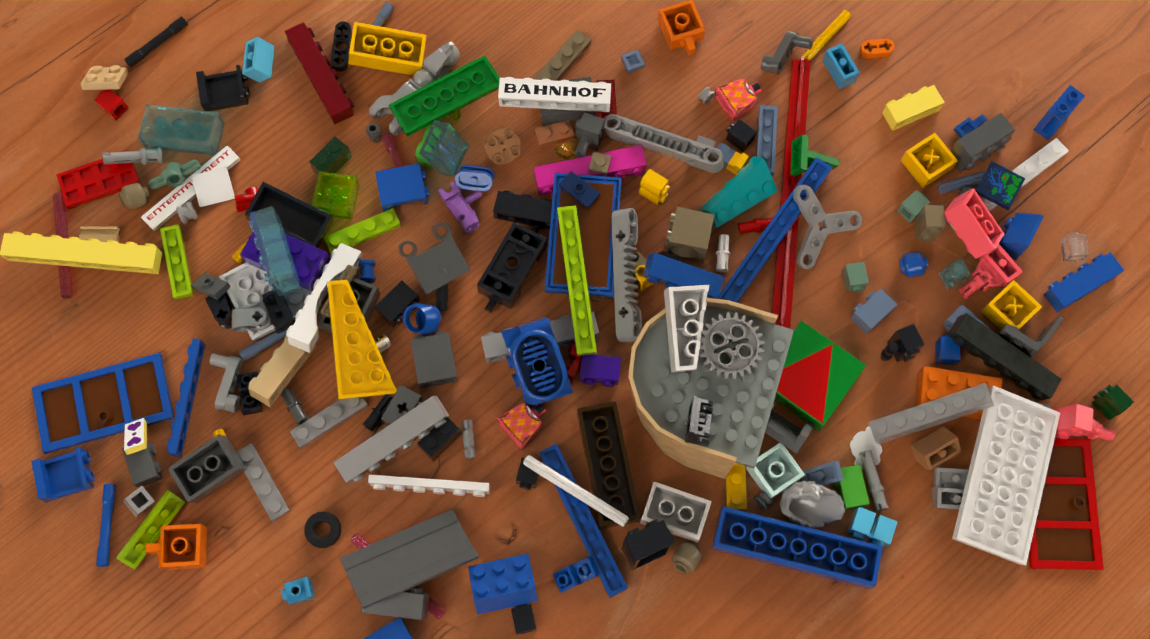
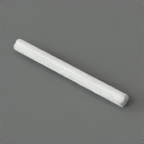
[523,455,629,527]

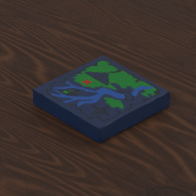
[975,161,1025,210]

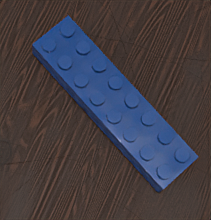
[711,506,883,589]

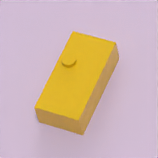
[348,22,426,76]

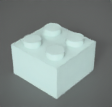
[746,443,805,499]

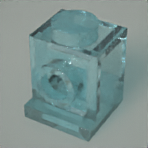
[939,259,971,289]

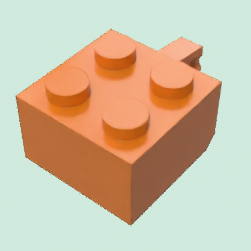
[657,0,705,56]
[145,524,207,570]

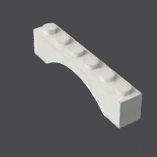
[286,243,362,353]

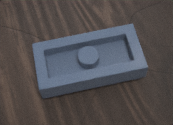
[803,461,844,487]

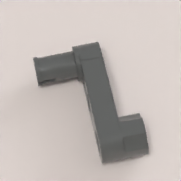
[761,31,814,75]

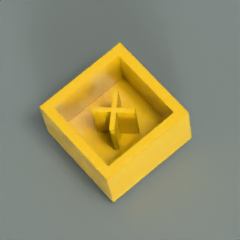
[900,133,958,188]
[981,280,1042,330]

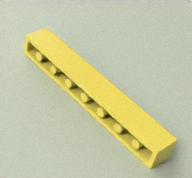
[0,231,162,274]

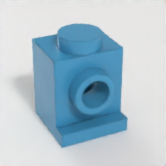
[281,576,315,605]

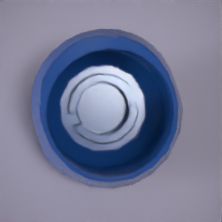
[403,303,442,335]

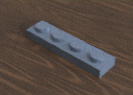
[756,105,778,176]

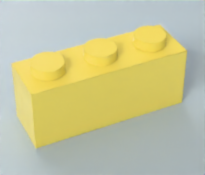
[882,85,945,131]

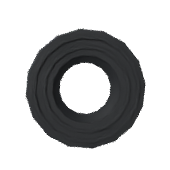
[304,512,341,548]

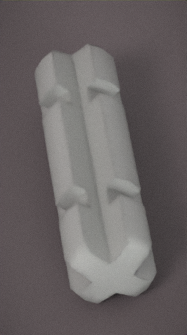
[462,420,476,459]

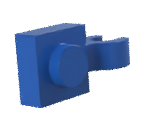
[954,114,987,138]

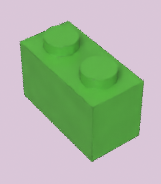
[833,465,869,510]

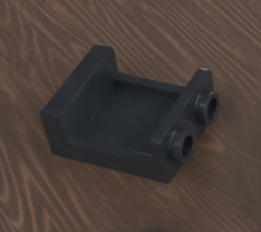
[196,65,250,112]

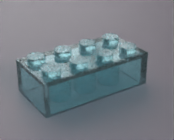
[138,104,225,155]
[248,206,302,296]

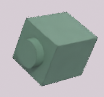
[897,190,930,223]
[842,262,869,293]

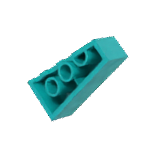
[700,156,778,228]

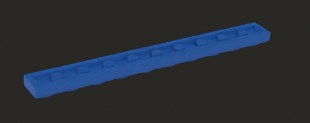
[718,157,832,303]

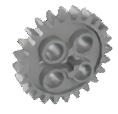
[699,312,765,380]

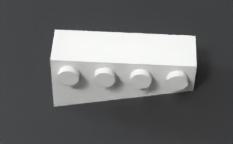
[664,285,709,373]

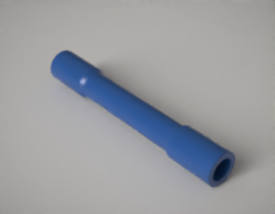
[96,484,116,567]

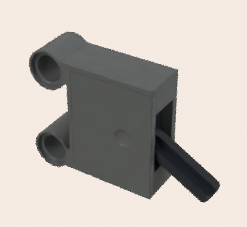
[398,222,470,311]

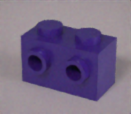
[580,355,621,387]

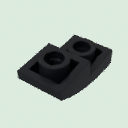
[238,372,263,416]

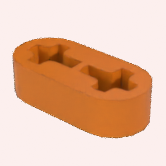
[859,38,895,59]

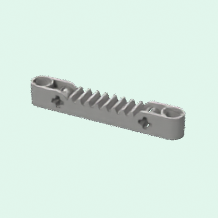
[604,114,724,173]
[612,208,642,342]

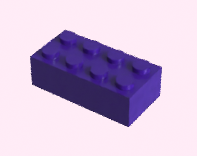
[240,222,331,292]

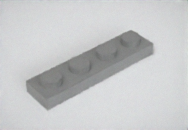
[289,397,368,449]
[237,443,291,522]

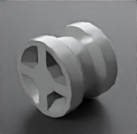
[176,201,198,224]

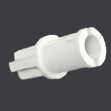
[716,234,731,272]

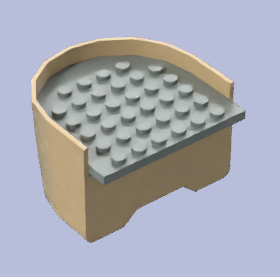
[629,298,794,479]

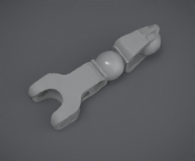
[369,41,460,136]

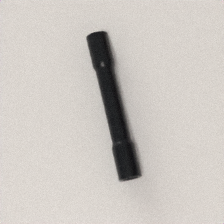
[124,16,188,68]

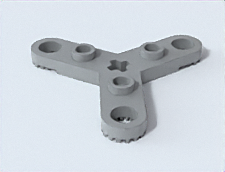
[793,185,862,269]

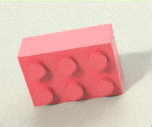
[944,188,1004,259]

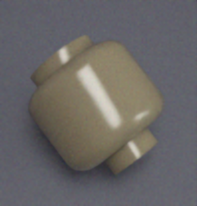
[119,183,150,209]
[672,542,702,574]

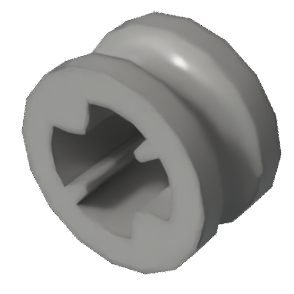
[698,86,716,105]

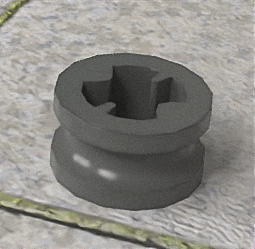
[753,491,773,511]

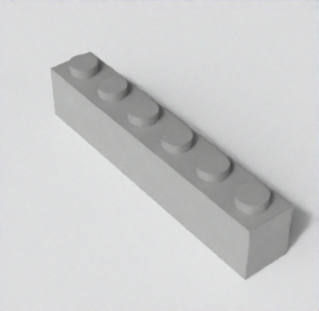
[481,311,599,364]
[869,383,994,444]
[333,396,449,483]

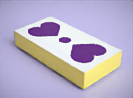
[124,418,147,455]

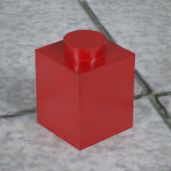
[94,89,128,120]

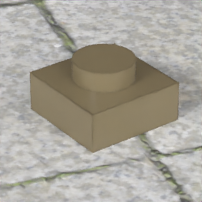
[589,152,611,175]

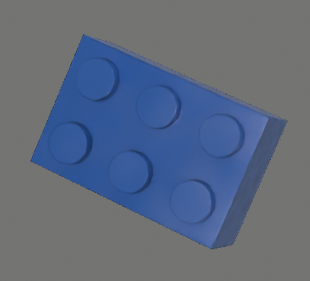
[468,553,538,615]

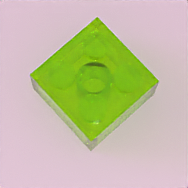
[312,171,360,219]

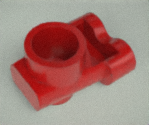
[234,187,259,212]

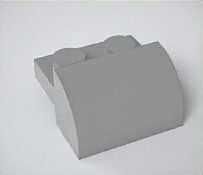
[931,467,969,509]

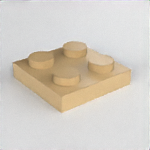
[81,65,128,90]

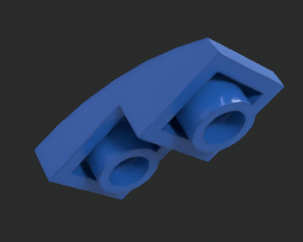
[553,556,600,593]

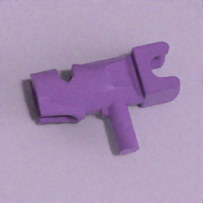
[438,181,483,234]

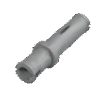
[859,450,889,511]

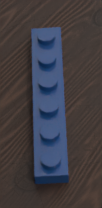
[167,338,205,458]

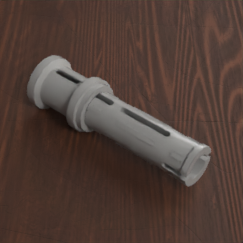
[102,147,163,165]

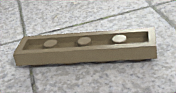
[534,30,591,81]

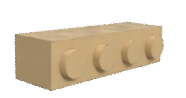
[248,336,316,407]

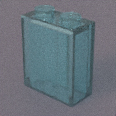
[419,120,469,177]

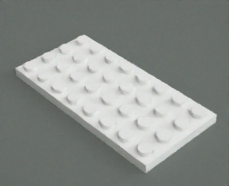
[952,385,1060,565]

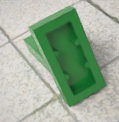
[790,134,839,177]

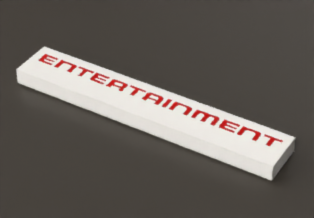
[141,146,240,232]

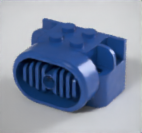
[501,317,573,405]

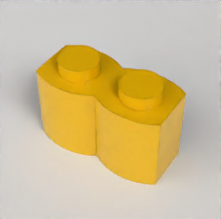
[639,169,670,205]

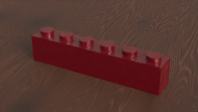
[284,22,354,125]

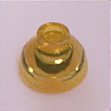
[555,139,579,161]

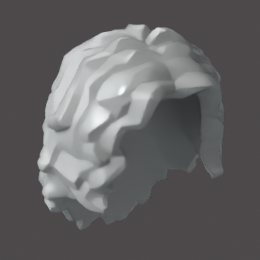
[780,481,845,529]

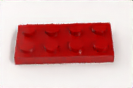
[56,150,141,209]

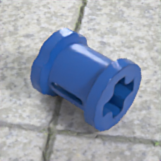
[359,260,376,283]

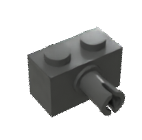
[574,112,605,158]

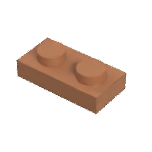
[534,120,574,148]

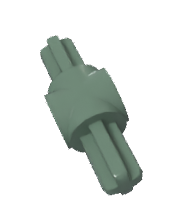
[148,159,201,190]

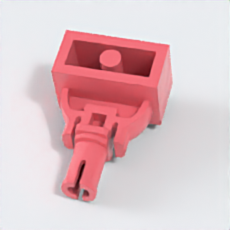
[959,244,1023,299]
[1052,404,1115,441]

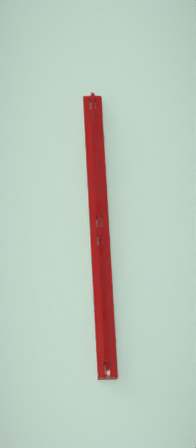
[771,57,811,329]

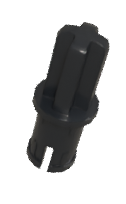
[362,394,393,432]

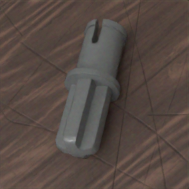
[281,388,308,425]

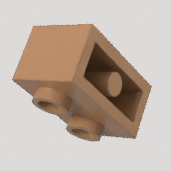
[911,426,962,471]

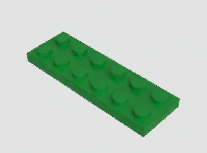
[389,55,500,137]

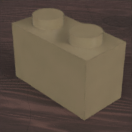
[915,205,946,242]

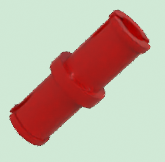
[738,217,774,235]

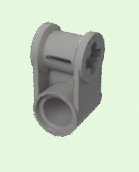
[232,308,271,332]

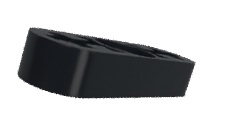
[331,21,352,72]

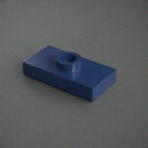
[559,171,600,209]

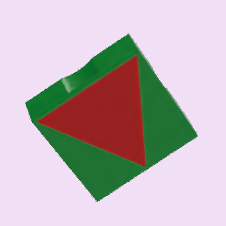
[774,320,866,431]

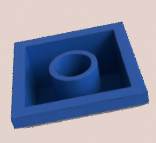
[999,213,1044,260]

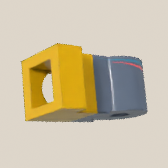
[712,143,749,175]

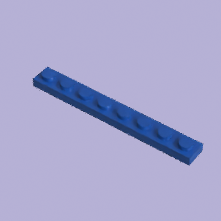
[539,444,628,598]

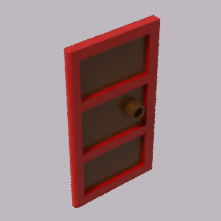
[1029,438,1104,570]

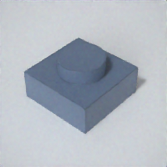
[621,50,645,74]

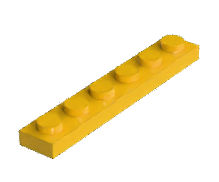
[725,463,747,510]

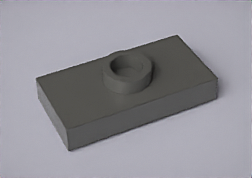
[191,273,231,300]

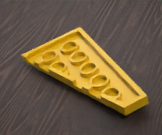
[327,280,397,399]

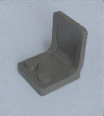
[997,316,1064,357]

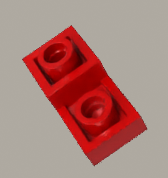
[566,341,582,382]

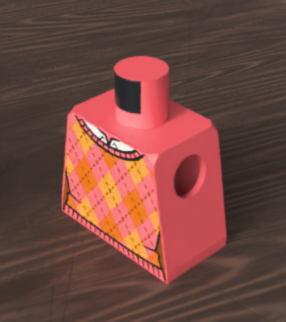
[715,79,761,122]
[497,403,546,450]

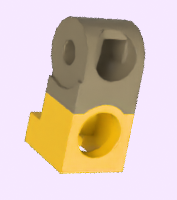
[633,251,653,291]

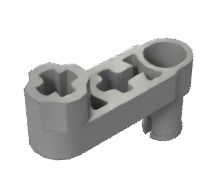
[209,353,243,413]

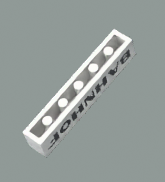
[498,77,611,112]

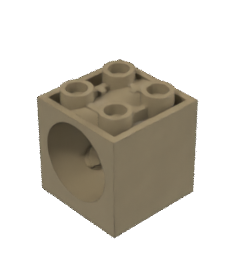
[664,207,714,263]

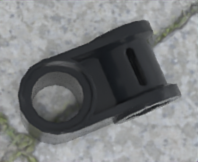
[205,293,232,329]

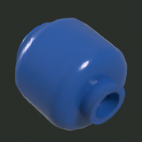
[899,252,928,278]

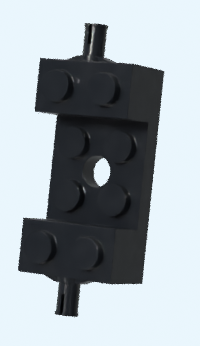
[477,222,548,313]

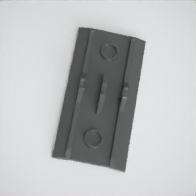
[340,509,479,609]

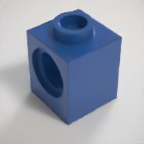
[935,335,960,365]

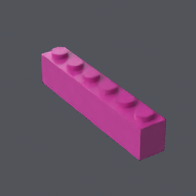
[533,145,647,195]

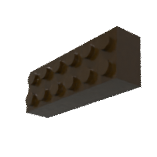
[577,402,640,530]

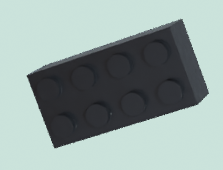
[245,182,333,248]
[621,519,675,571]

